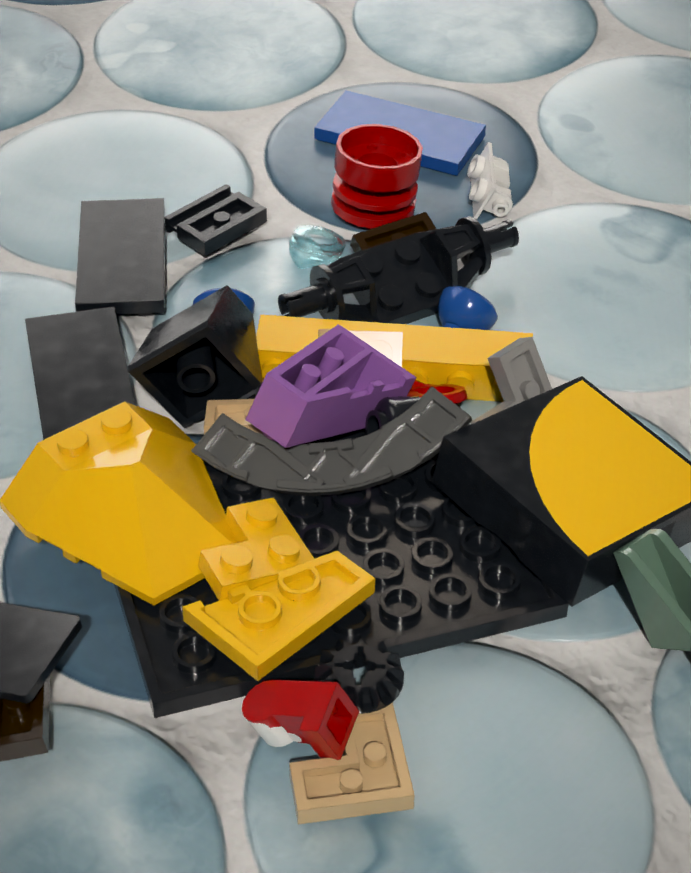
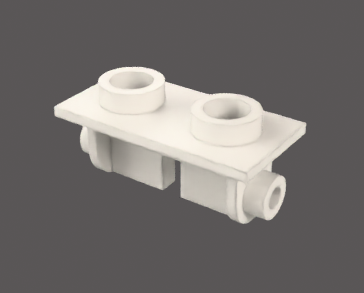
[467,142,513,219]

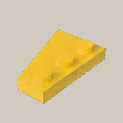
[182,551,375,681]

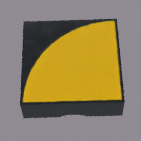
[431,376,691,607]

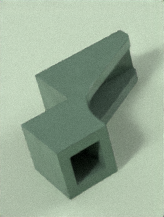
[613,529,691,651]

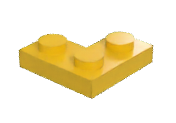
[198,497,315,601]

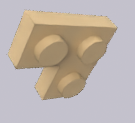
[289,702,415,825]

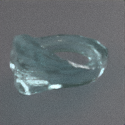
[289,225,346,269]

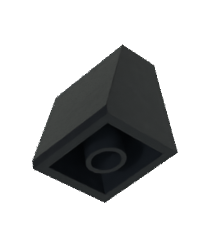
[128,285,262,428]

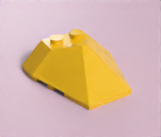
[0,401,238,606]

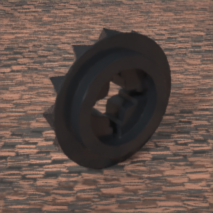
[315,635,404,714]

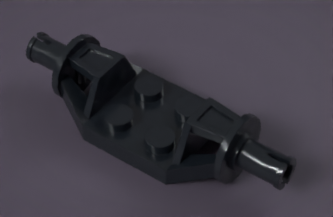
[278,216,519,324]

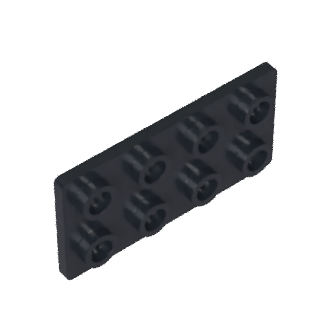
[0,603,82,703]

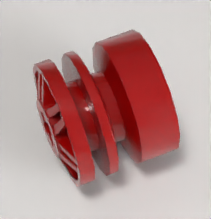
[331,124,423,229]

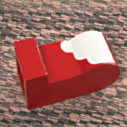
[242,680,359,760]

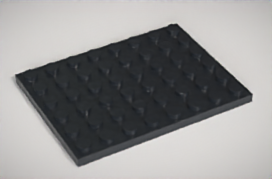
[114,403,569,718]

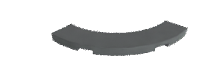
[191,386,472,496]

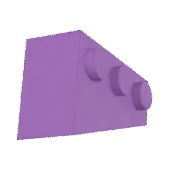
[245,324,417,448]

